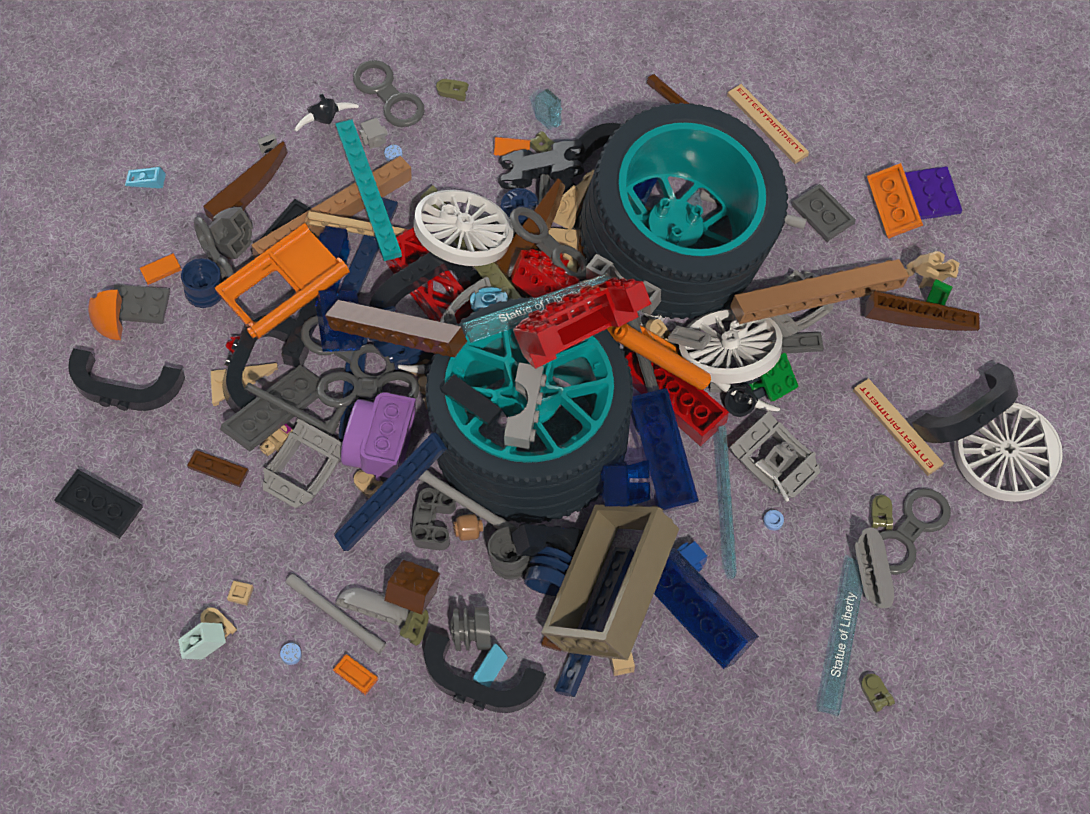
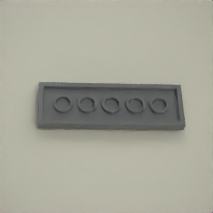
[220,365,329,452]

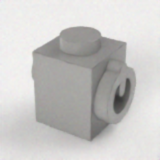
[359,117,388,149]
[764,442,798,473]

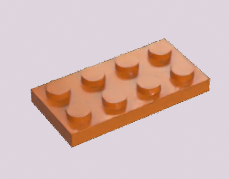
[867,163,923,239]

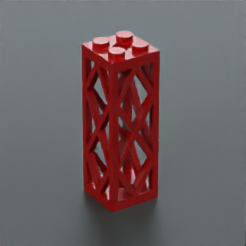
[386,227,473,324]

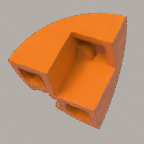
[88,290,123,340]

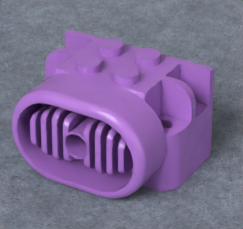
[341,393,416,481]

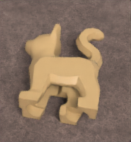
[905,251,960,288]

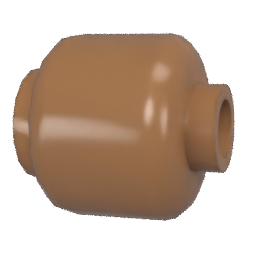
[453,514,483,541]

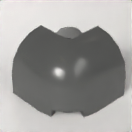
[208,207,253,259]

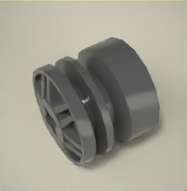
[488,527,532,580]
[451,606,491,652]

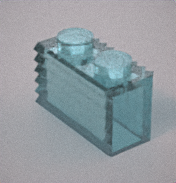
[535,89,562,130]

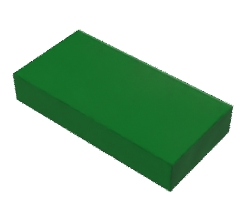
[926,279,953,306]

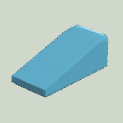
[125,167,166,188]

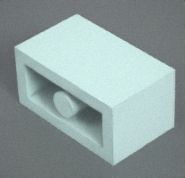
[178,622,226,659]

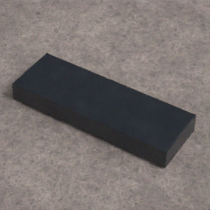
[441,374,502,426]

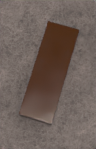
[187,450,249,487]

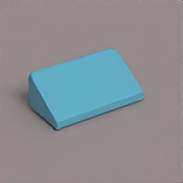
[473,644,508,687]

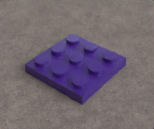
[905,166,962,220]

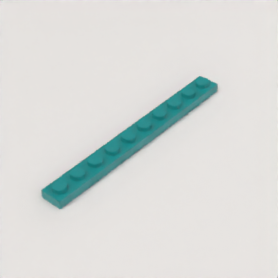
[335,119,402,261]

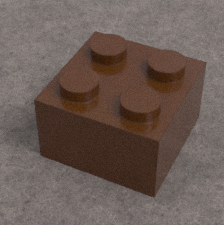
[384,559,441,615]

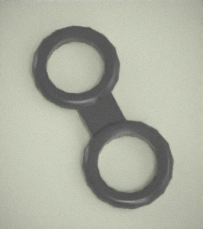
[353,60,425,127]
[510,207,588,282]
[193,216,238,298]
[301,315,394,380]
[316,371,420,408]
[880,488,951,575]

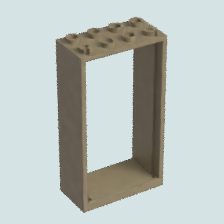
[541,504,679,660]

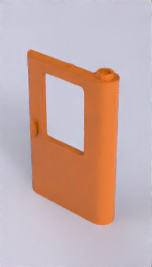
[215,223,350,339]
[607,323,711,390]

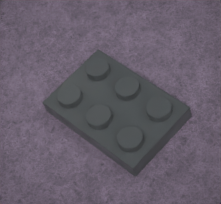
[792,184,856,242]
[113,284,170,324]

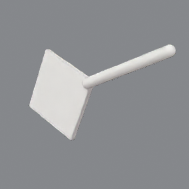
[755,458,789,501]

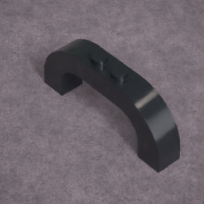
[554,123,621,197]
[369,246,473,309]
[222,315,296,413]
[68,348,185,411]
[912,363,1018,443]
[424,631,546,713]

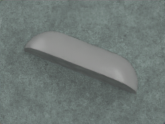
[855,528,894,608]
[335,587,410,627]

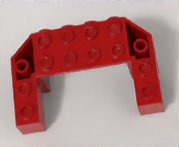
[511,249,587,302]
[513,277,651,369]

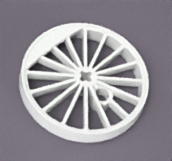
[414,190,513,266]
[679,309,782,384]
[954,403,1062,502]

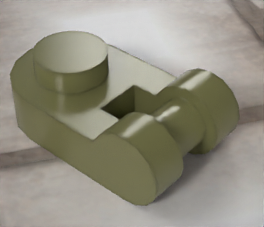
[436,79,469,101]
[530,131,555,153]
[871,495,893,530]
[399,609,429,646]
[861,674,895,713]

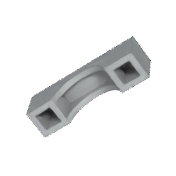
[586,254,661,315]
[504,363,547,449]

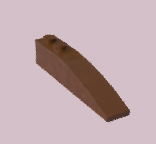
[203,141,288,221]
[496,179,565,280]
[865,291,980,331]

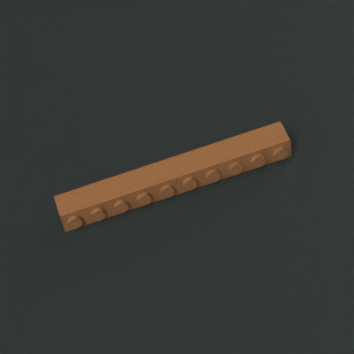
[251,156,412,258]
[730,259,909,324]

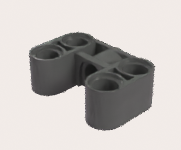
[412,488,457,551]

